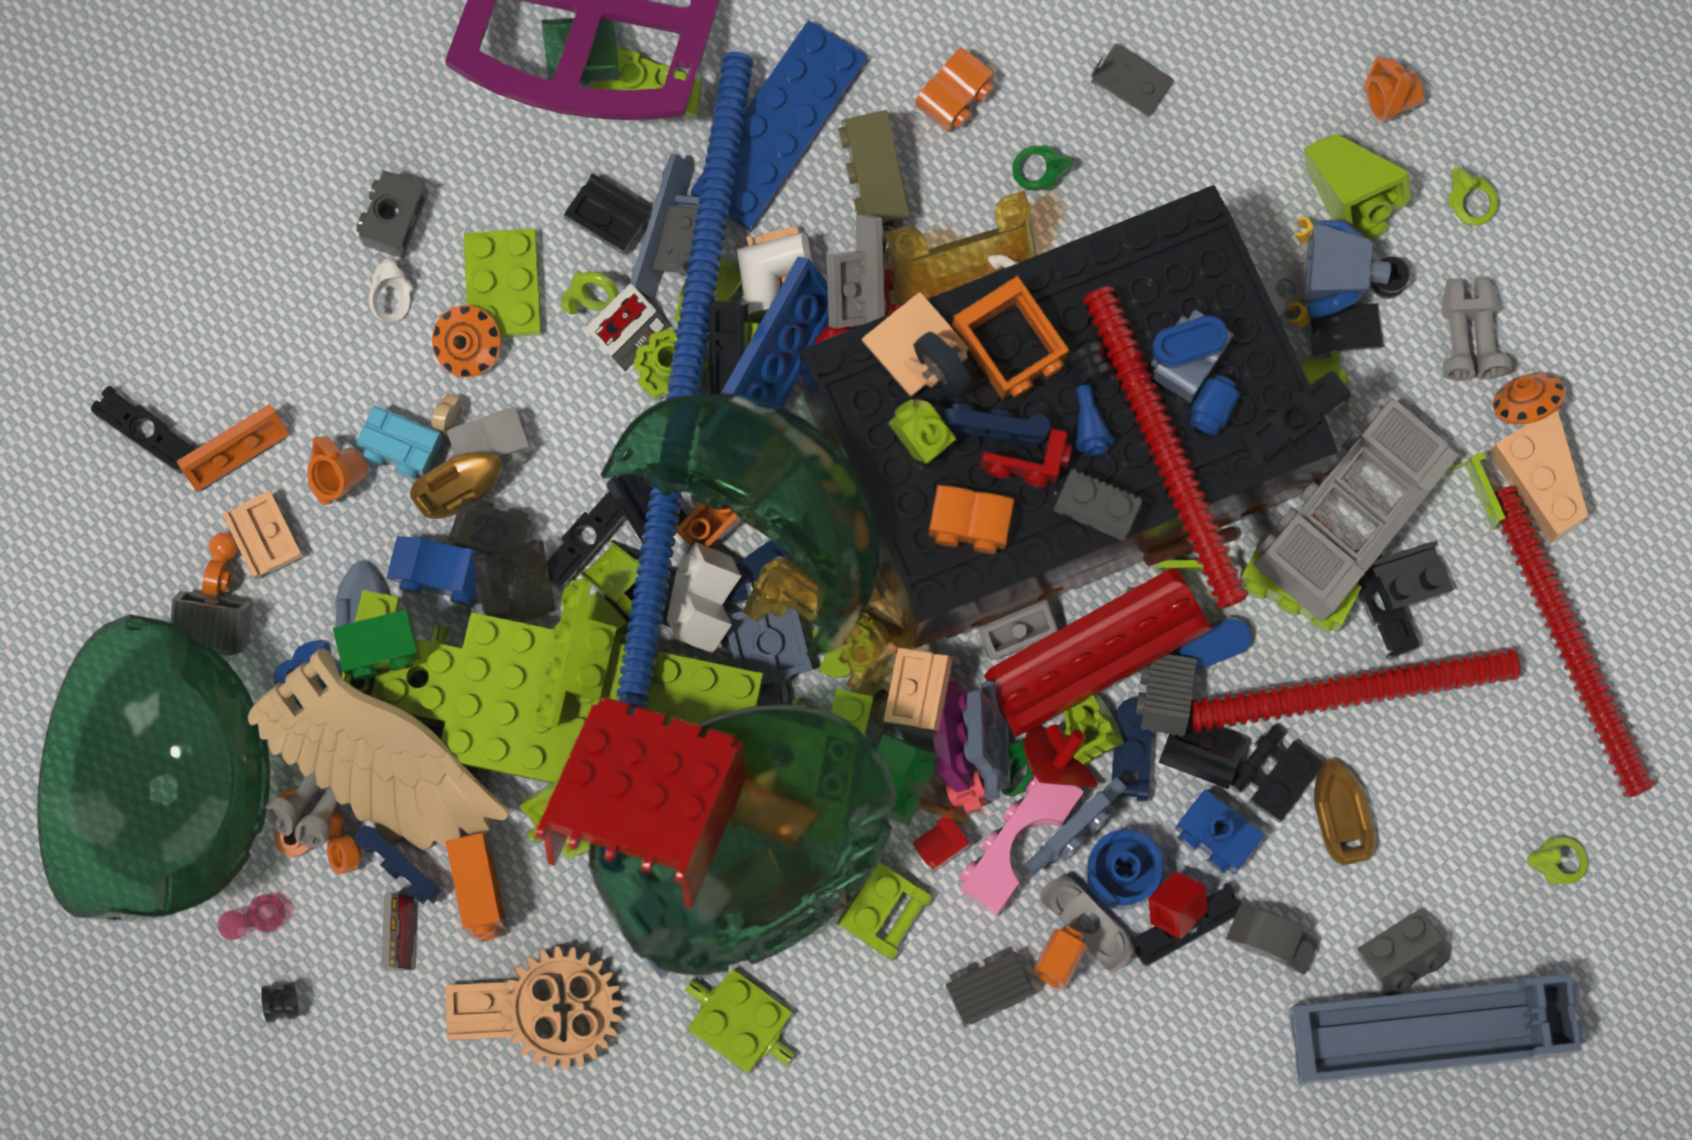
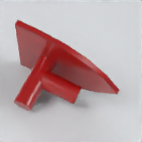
[1024,724,1098,788]

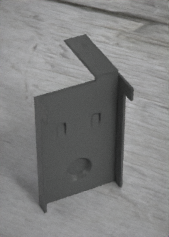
[1090,43,1173,117]
[653,205,698,277]

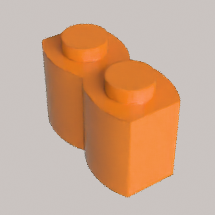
[915,47,995,133]
[929,485,1014,554]
[1032,926,1087,991]

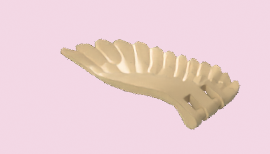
[248,648,509,850]

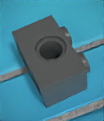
[356,170,428,259]

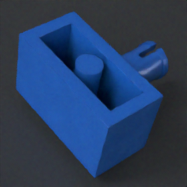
[1175,789,1264,875]

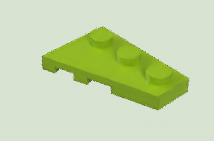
[593,37,702,119]

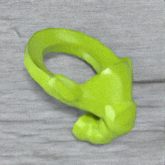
[1448,167,1498,226]
[561,271,619,315]
[1527,837,1588,886]

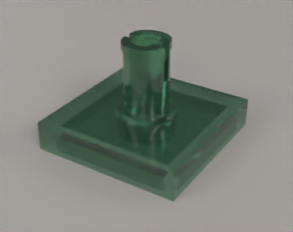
[541,18,620,85]

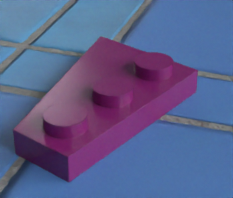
[933,675,973,793]

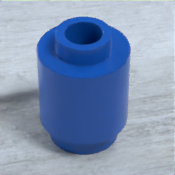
[1190,375,1240,435]

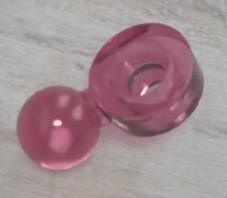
[217,894,286,940]

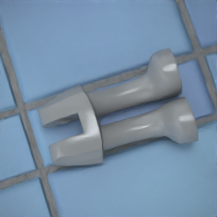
[1442,277,1512,381]
[263,772,339,848]

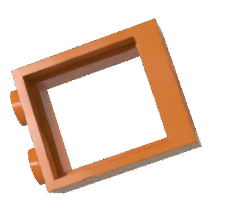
[952,276,1069,400]
[445,833,508,942]

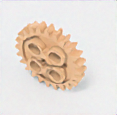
[499,947,623,1070]

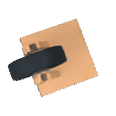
[862,292,972,397]

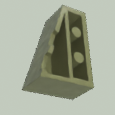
[838,110,910,222]

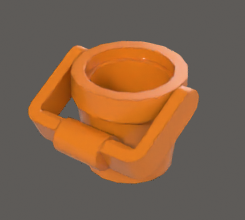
[1363,56,1424,121]
[307,436,368,505]

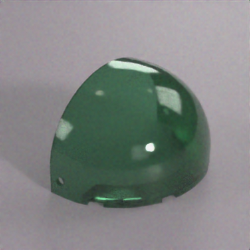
[600,393,880,658]
[37,614,270,922]
[589,704,897,975]

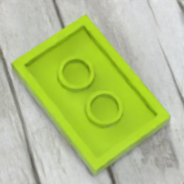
[463,228,541,338]

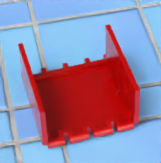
[535,696,746,909]

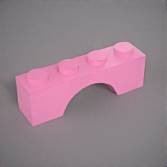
[959,774,1084,917]

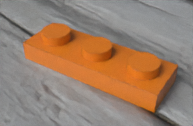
[176,404,290,492]

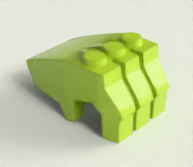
[1063,693,1124,764]

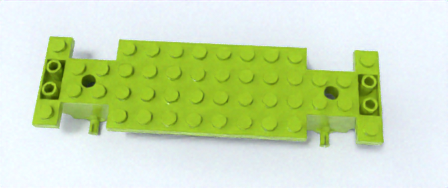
[341,590,873,845]

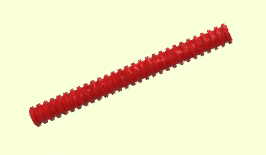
[1083,286,1249,609]
[1494,486,1655,798]
[1189,647,1521,733]

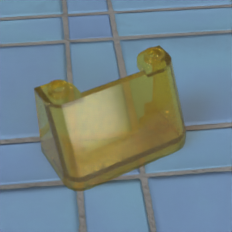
[885,191,1037,306]
[742,556,912,695]

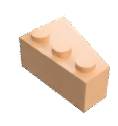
[1489,409,1588,544]

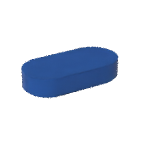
[1152,316,1228,368]
[1178,617,1251,669]

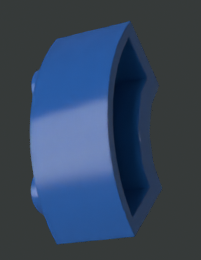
[386,536,498,606]

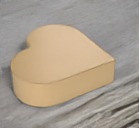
[431,394,462,440]

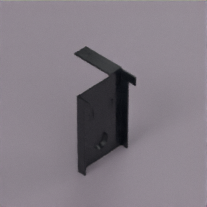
[1310,303,1383,356]

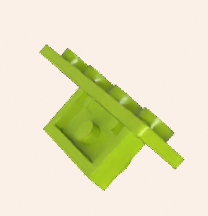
[535,579,617,728]

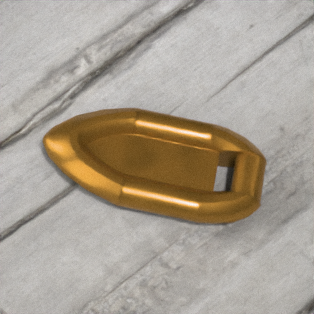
[410,452,501,519]
[1314,759,1375,866]

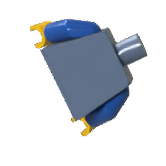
[1287,216,1391,328]

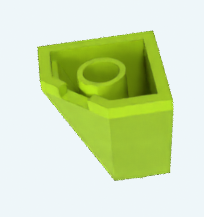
[1304,133,1411,240]

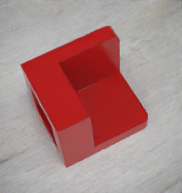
[913,813,970,874]
[1148,872,1207,939]

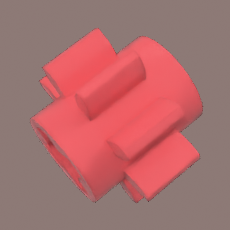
[946,768,987,813]

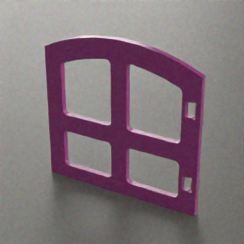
[445,0,720,120]

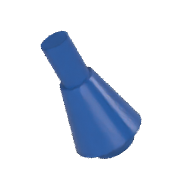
[1076,385,1114,456]

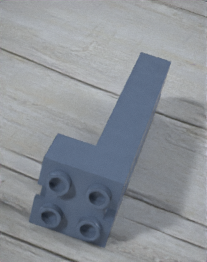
[1289,974,1586,1085]

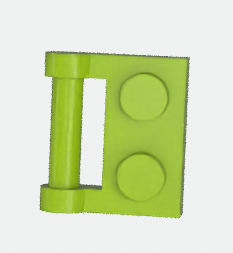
[836,861,933,961]

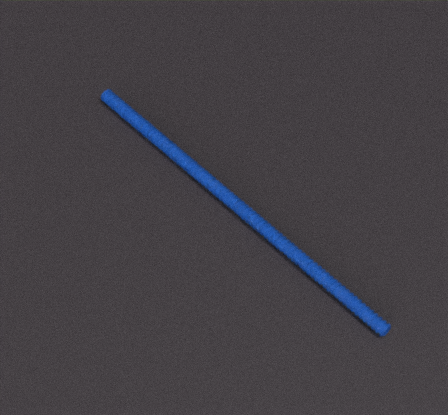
[588,51,754,875]

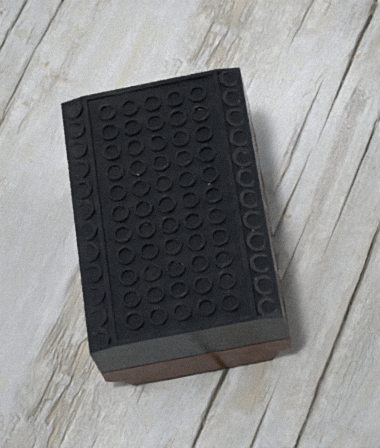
[799,185,1339,649]

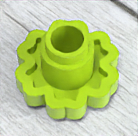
[633,329,708,400]

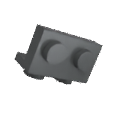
[1357,909,1450,996]

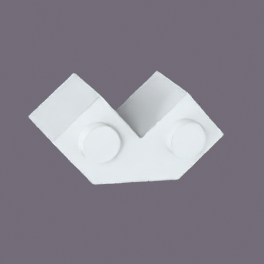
[667,542,741,654]

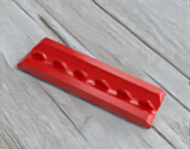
[984,568,1212,737]

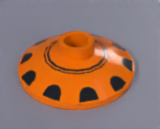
[432,305,501,377]
[1493,373,1566,424]

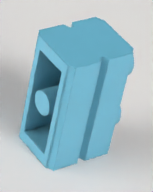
[356,405,444,480]

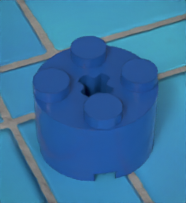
[1086,830,1163,910]

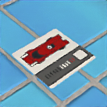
[586,284,672,373]

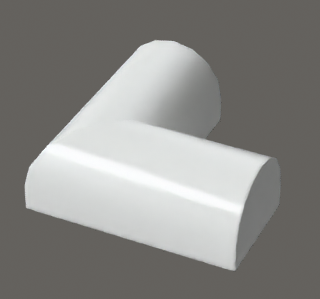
[736,232,812,320]

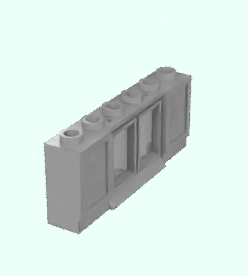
[1253,398,1459,622]

